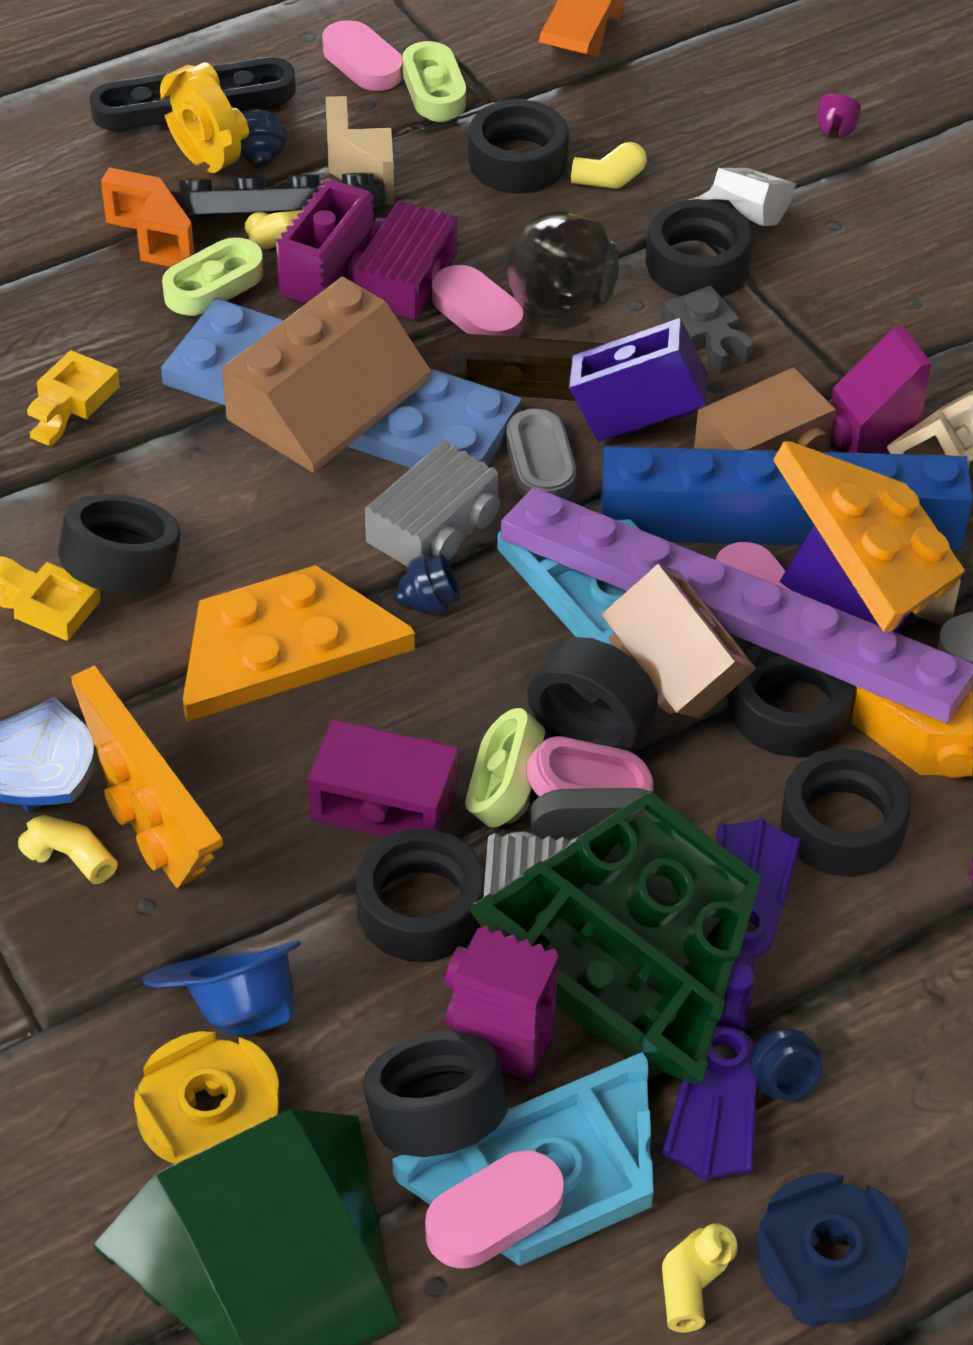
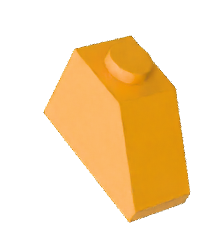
[850,686,973,778]

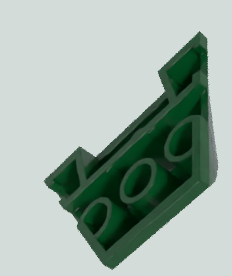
[469,791,761,1086]
[94,1109,399,1345]

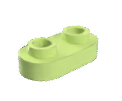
[402,41,466,122]
[162,238,264,316]
[465,708,545,827]

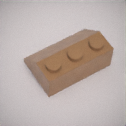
[222,276,431,473]

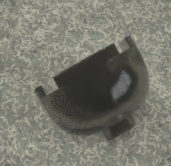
[505,211,619,328]

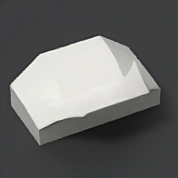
[689,168,796,226]

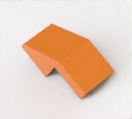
[539,0,625,57]
[101,167,194,267]

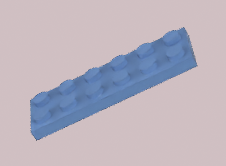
[161,298,522,468]

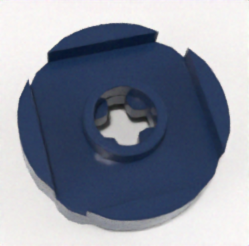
[756,1173,909,1326]

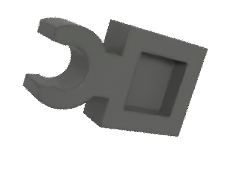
[662,285,753,373]

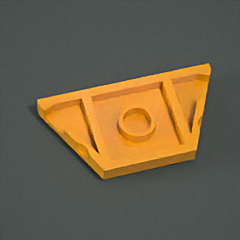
[773,441,965,632]
[183,565,415,722]
[71,665,223,889]

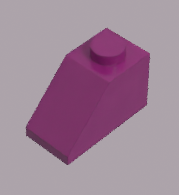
[831,326,932,454]

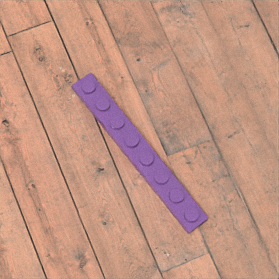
[501,487,973,724]

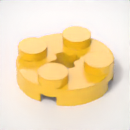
[160,62,249,173]
[134,1031,280,1164]

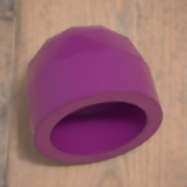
[817,94,861,138]

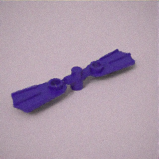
[662,818,801,1181]

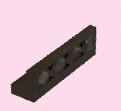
[455,333,607,401]

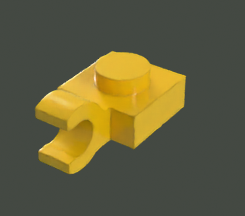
[27,350,120,446]
[0,557,101,641]

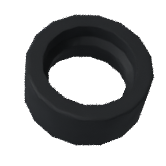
[468,99,569,194]
[645,199,752,296]
[58,493,181,594]
[527,637,658,752]
[730,644,855,757]
[781,748,910,877]
[356,829,484,961]
[363,1031,508,1157]

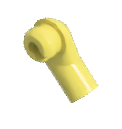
[571,142,647,189]
[245,210,302,250]
[18,815,118,884]
[662,1223,738,1333]

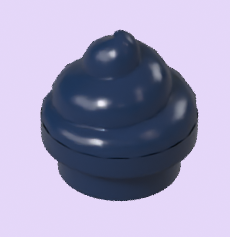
[241,110,287,168]
[394,554,460,615]
[751,1029,822,1101]

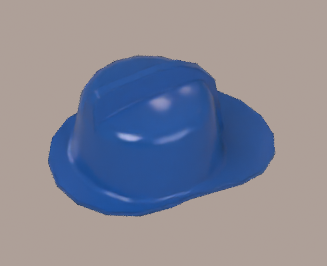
[142,940,301,1036]

